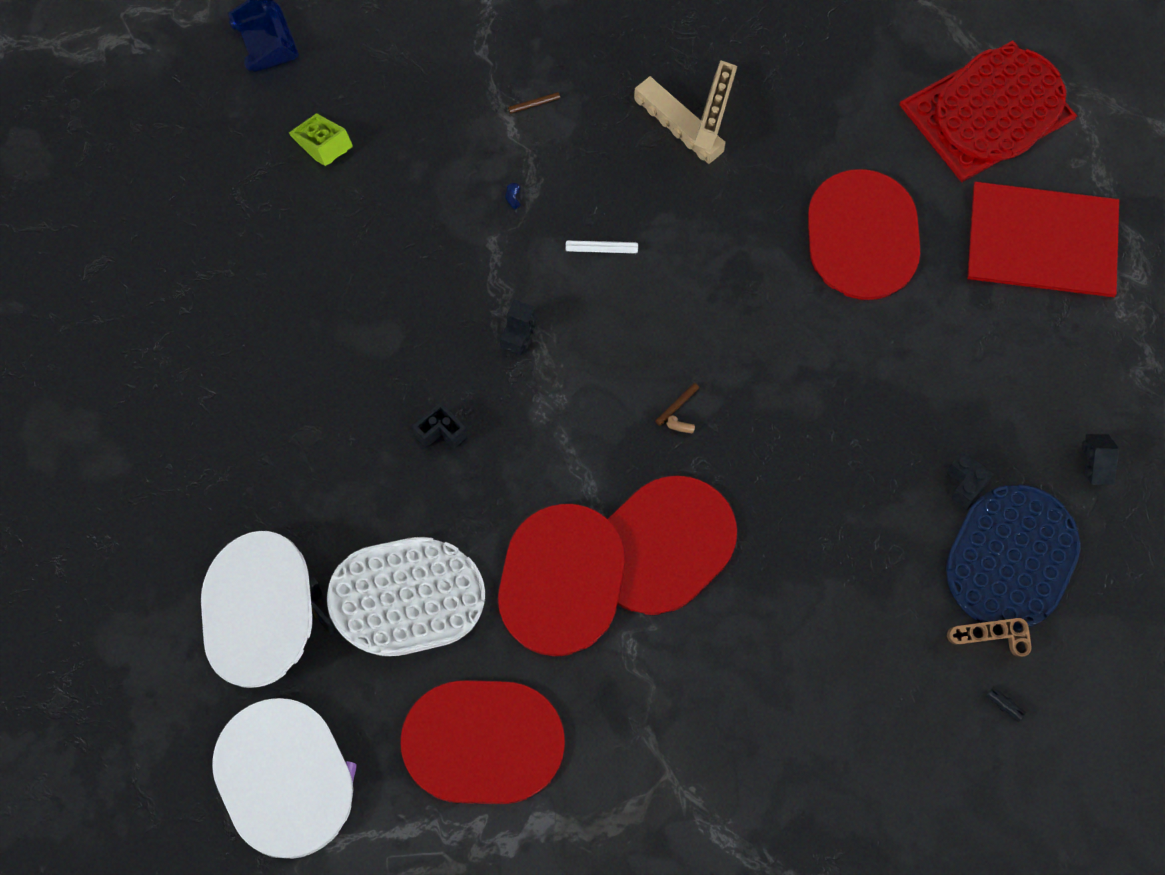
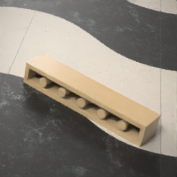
[694,60,737,150]
[634,76,725,164]

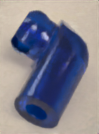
[505,183,521,210]

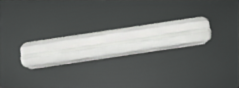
[566,240,638,253]

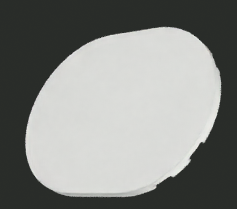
[201,531,312,688]
[327,537,485,656]
[213,698,353,859]

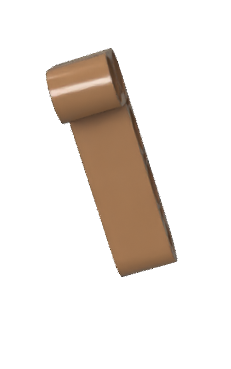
[947,618,1031,657]

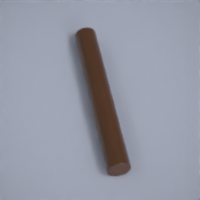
[508,92,560,114]
[655,383,699,426]

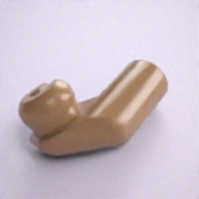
[667,416,695,434]

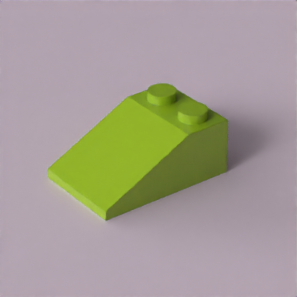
[289,113,353,166]

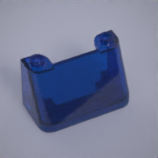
[228,0,299,72]

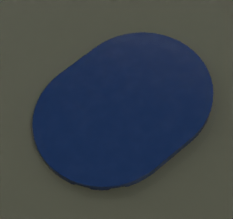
[946,485,1081,630]

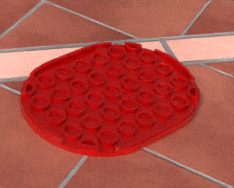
[936,46,1066,161]
[808,169,920,300]
[607,476,737,615]
[498,504,625,656]
[401,681,565,804]

